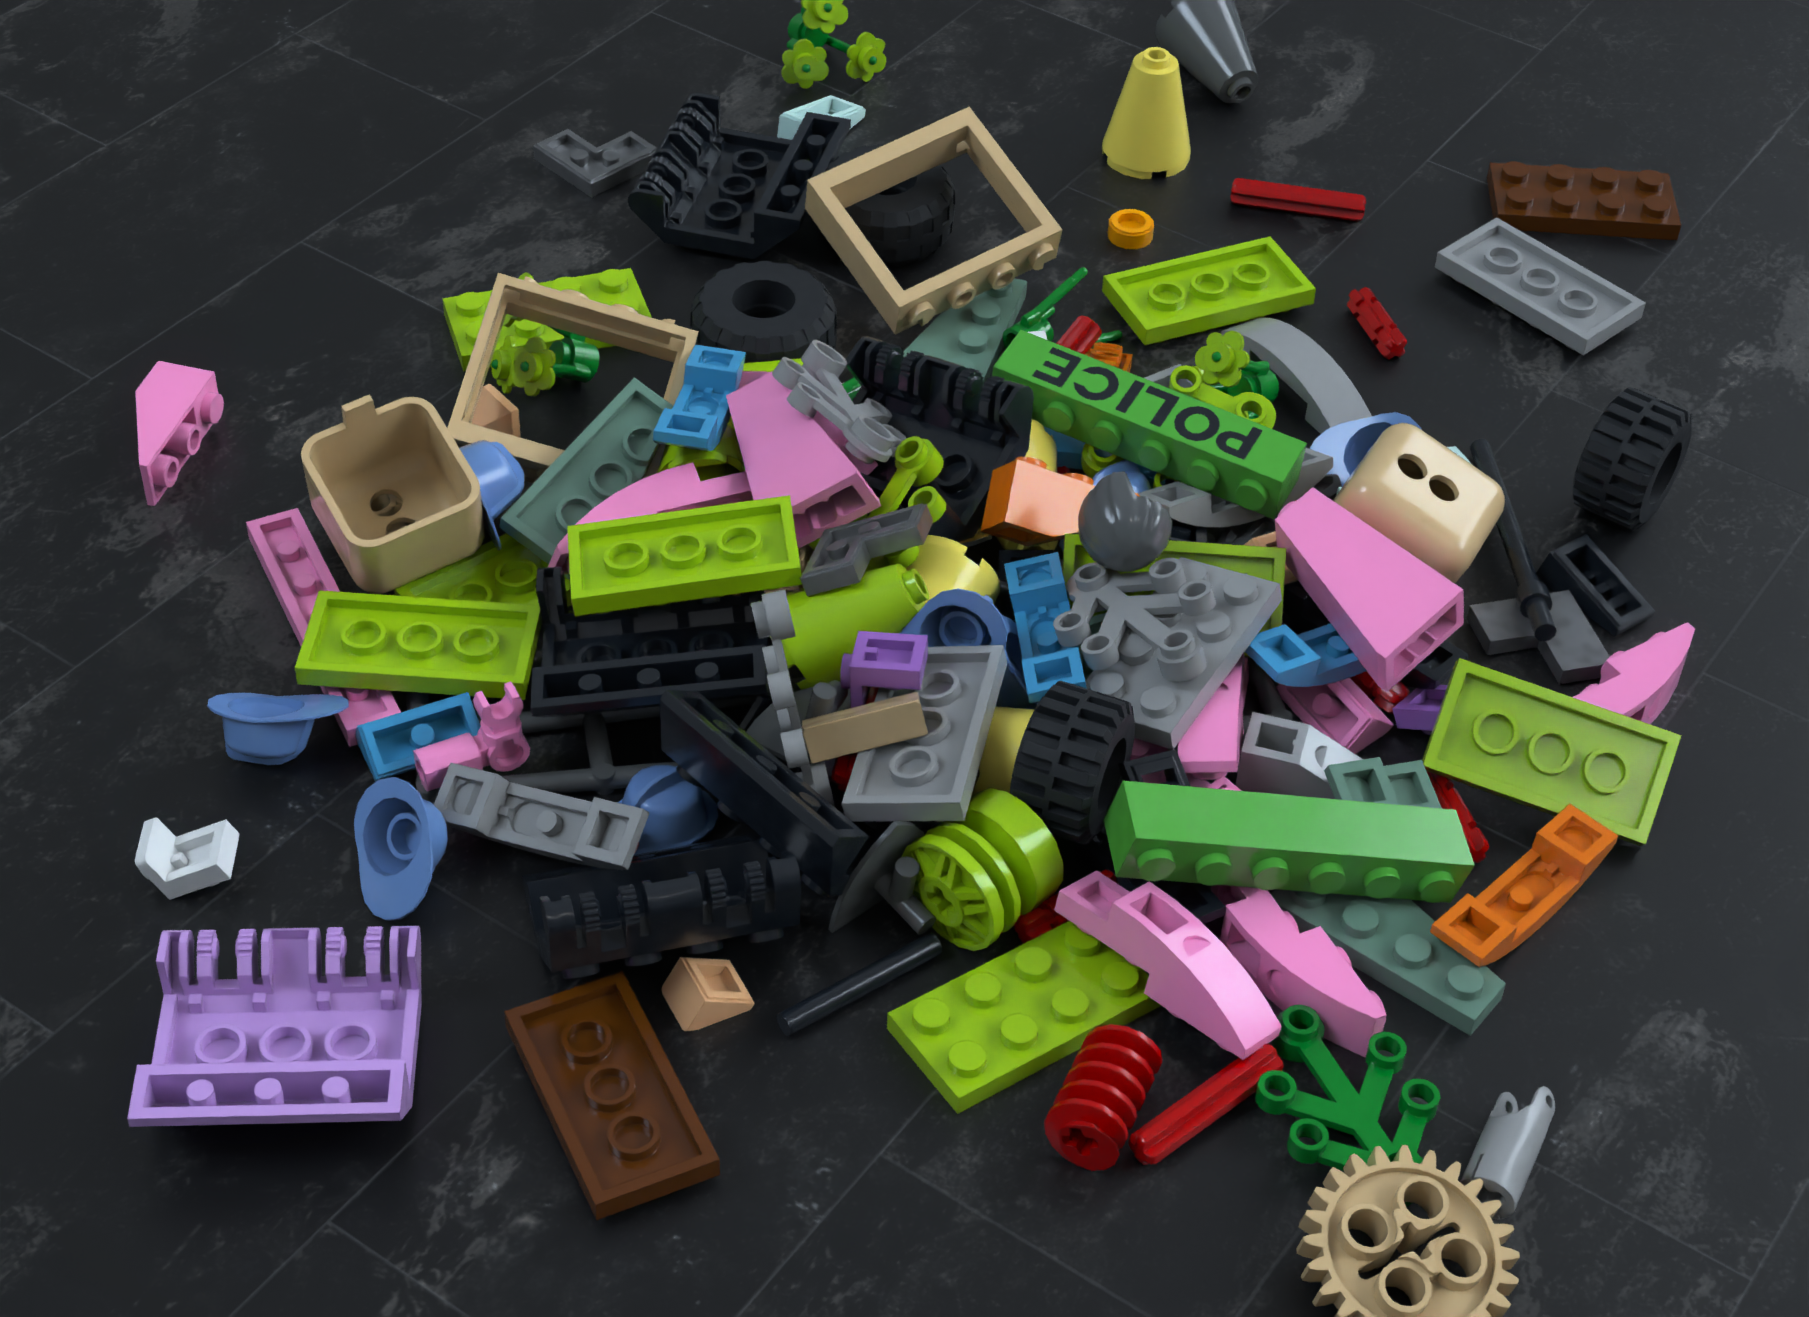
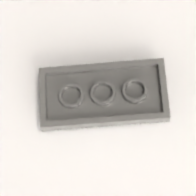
[1435,217,1646,355]
[1086,557,1282,750]
[841,645,1007,822]

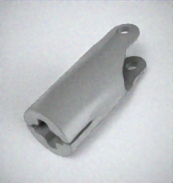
[1460,1086,1555,1219]

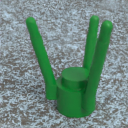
[1002,267,1122,349]

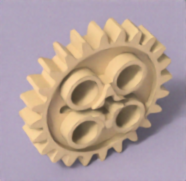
[1296,1145,1520,1317]

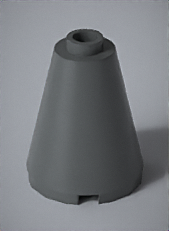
[1155,0,1259,103]

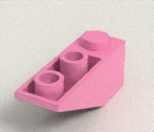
[135,361,224,506]

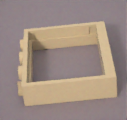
[805,107,1062,335]
[447,273,699,483]

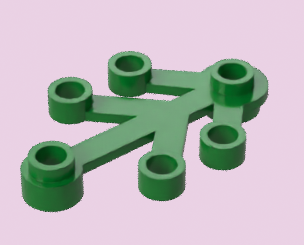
[1255,1005,1440,1207]

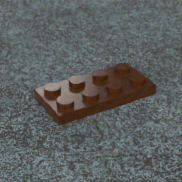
[1487,161,1681,240]
[504,971,720,1220]

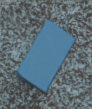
[355,692,481,782]

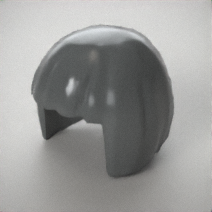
[1078,471,1172,572]

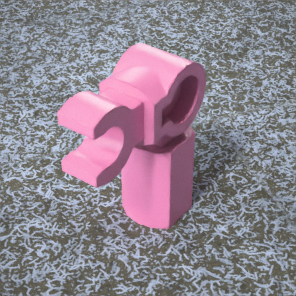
[413,681,530,792]

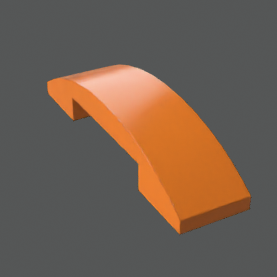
[1430,804,1619,967]

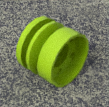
[902,788,1063,951]

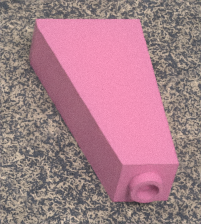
[726,371,881,549]
[1275,487,1464,692]

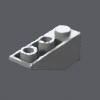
[1236,712,1363,799]

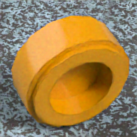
[1107,209,1154,249]

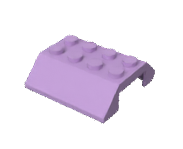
[127,926,422,1127]

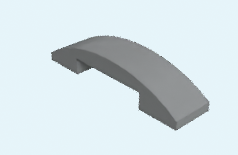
[1221,317,1372,434]
[1137,448,1333,527]
[434,763,649,870]

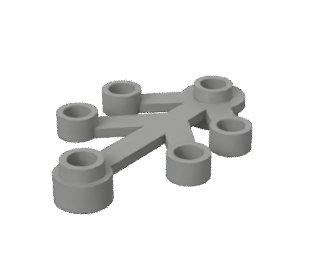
[772,340,907,464]
[1053,558,1216,682]
[751,589,835,807]

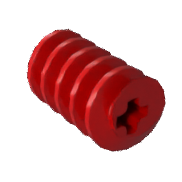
[1044,1024,1162,1171]

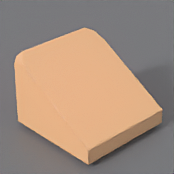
[661,957,755,1031]

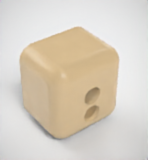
[301,394,485,594]
[1333,423,1505,583]

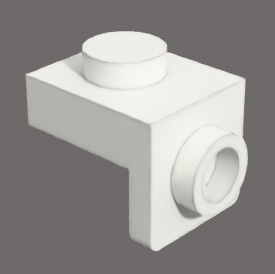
[135,817,240,900]

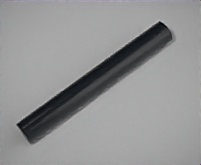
[776,932,942,1036]

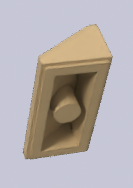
[802,692,928,764]

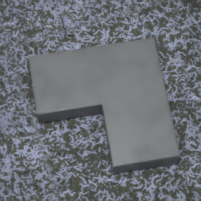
[533,129,657,198]
[800,503,933,596]
[1467,590,1610,685]

